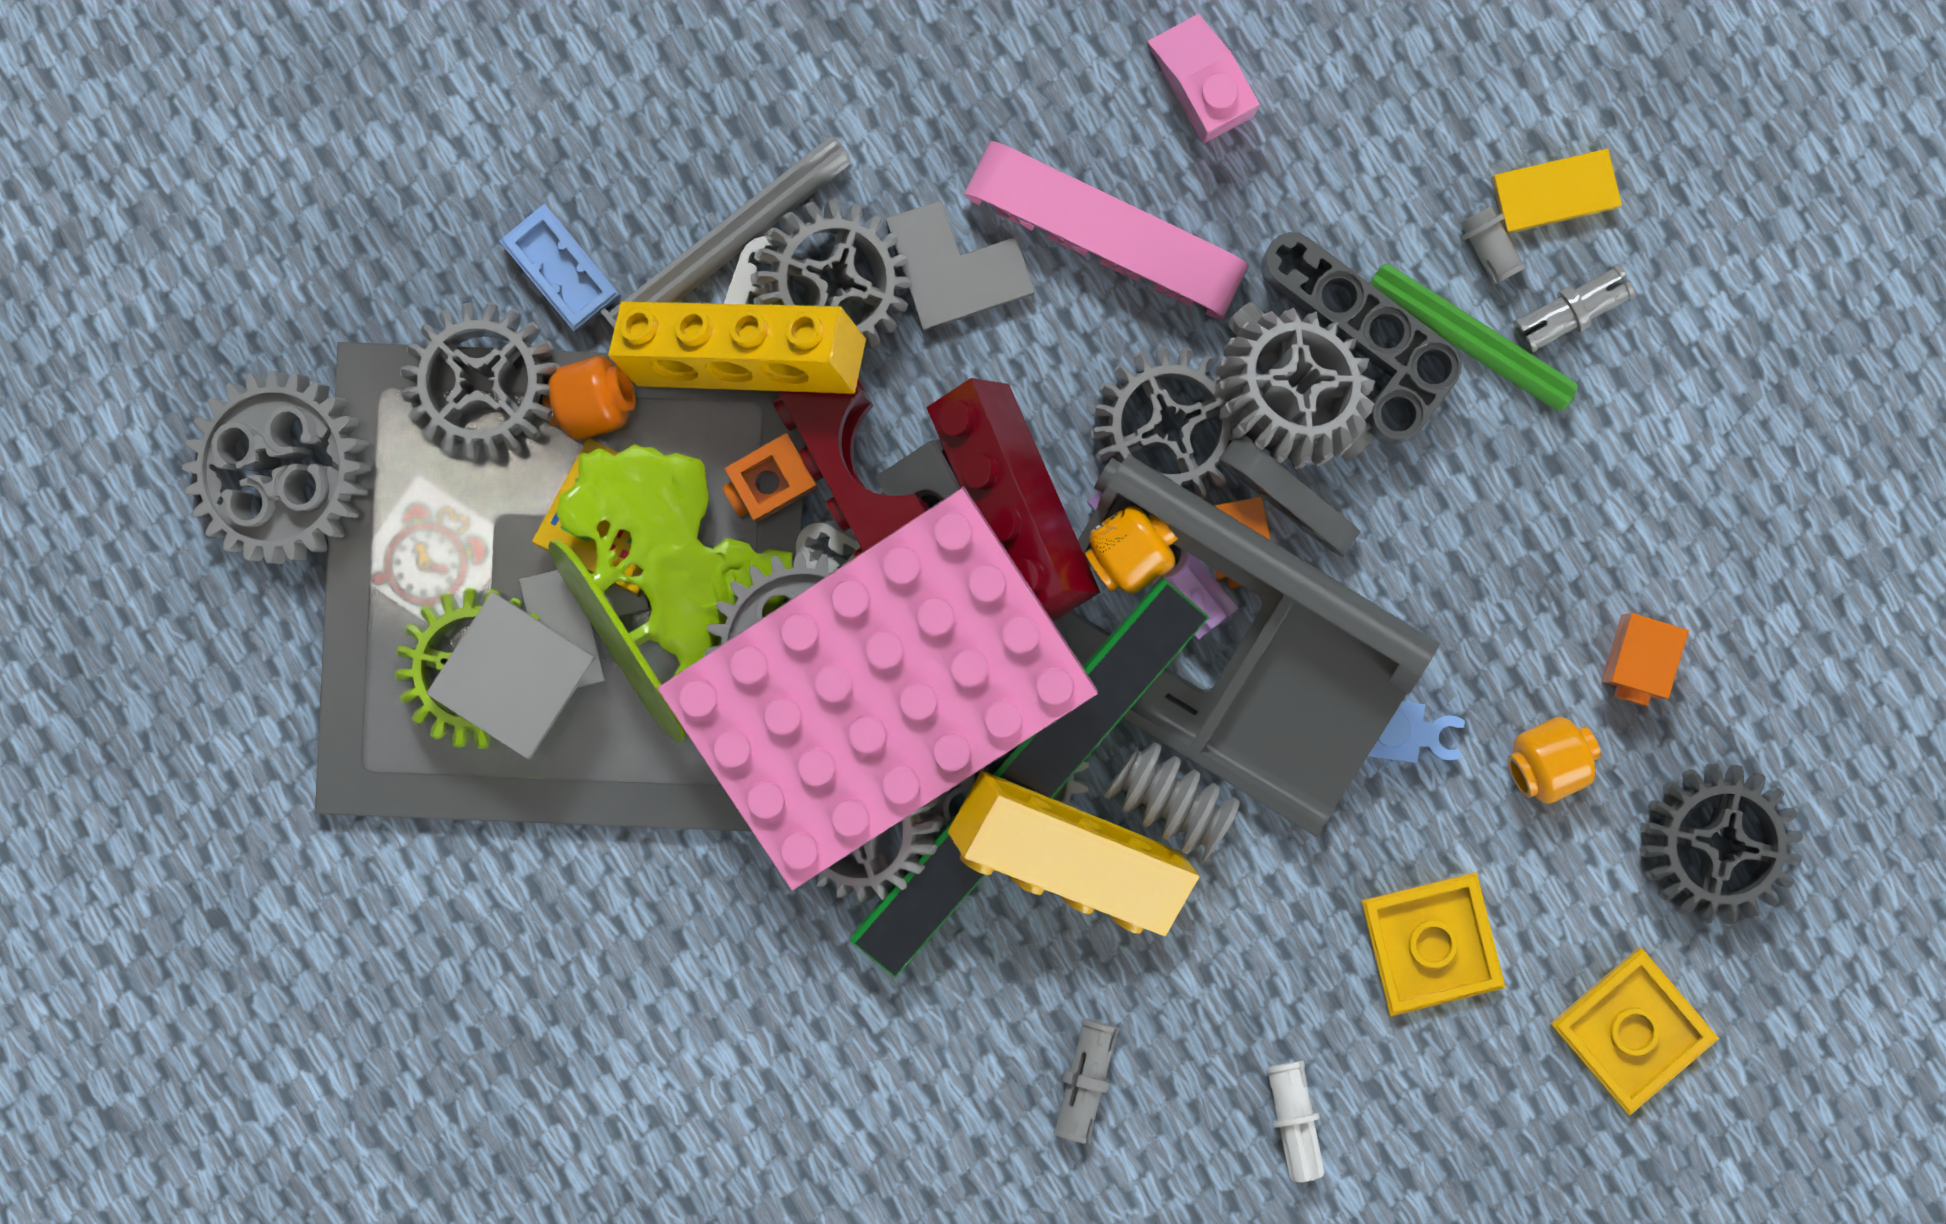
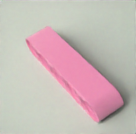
[963,141,1249,320]

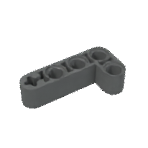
[1261,232,1462,445]

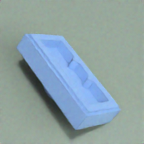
[499,203,622,334]

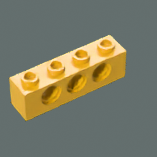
[608,301,866,394]

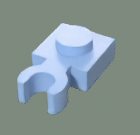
[1368,701,1465,763]

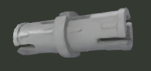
[1513,265,1636,354]
[1053,1018,1120,1144]

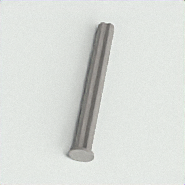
[600,137,851,329]

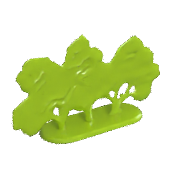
[548,444,793,743]

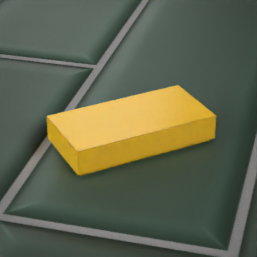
[1491,148,1622,234]

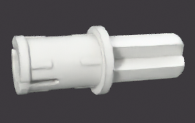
[1266,1061,1324,1183]

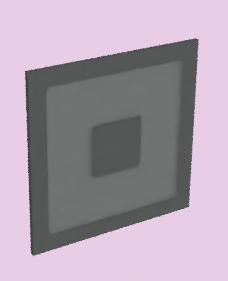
[315,342,806,832]

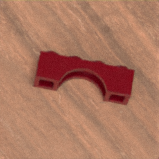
[772,377,930,557]

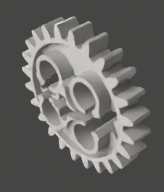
[182,371,371,564]

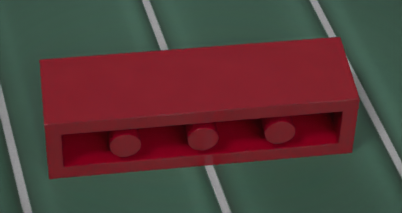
[926,378,1101,620]

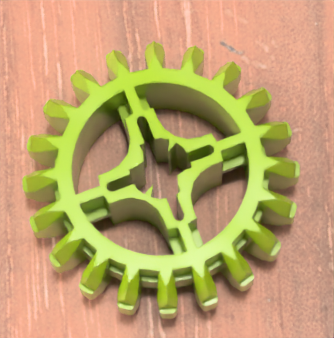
[395,588,541,749]

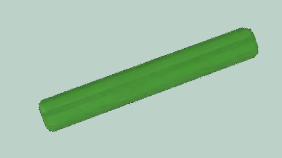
[1370,264,1578,411]

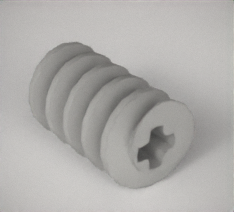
[1104,742,1240,864]

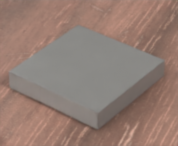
[426,592,596,759]

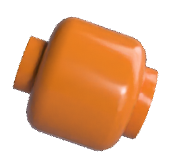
[542,355,636,441]

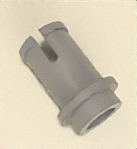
[1460,206,1526,285]

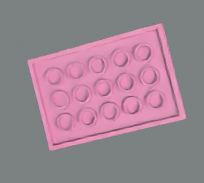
[657,487,1098,890]

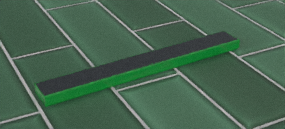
[850,576,1209,978]

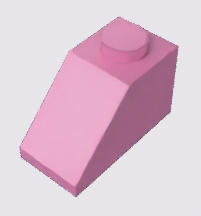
[1147,13,1260,144]

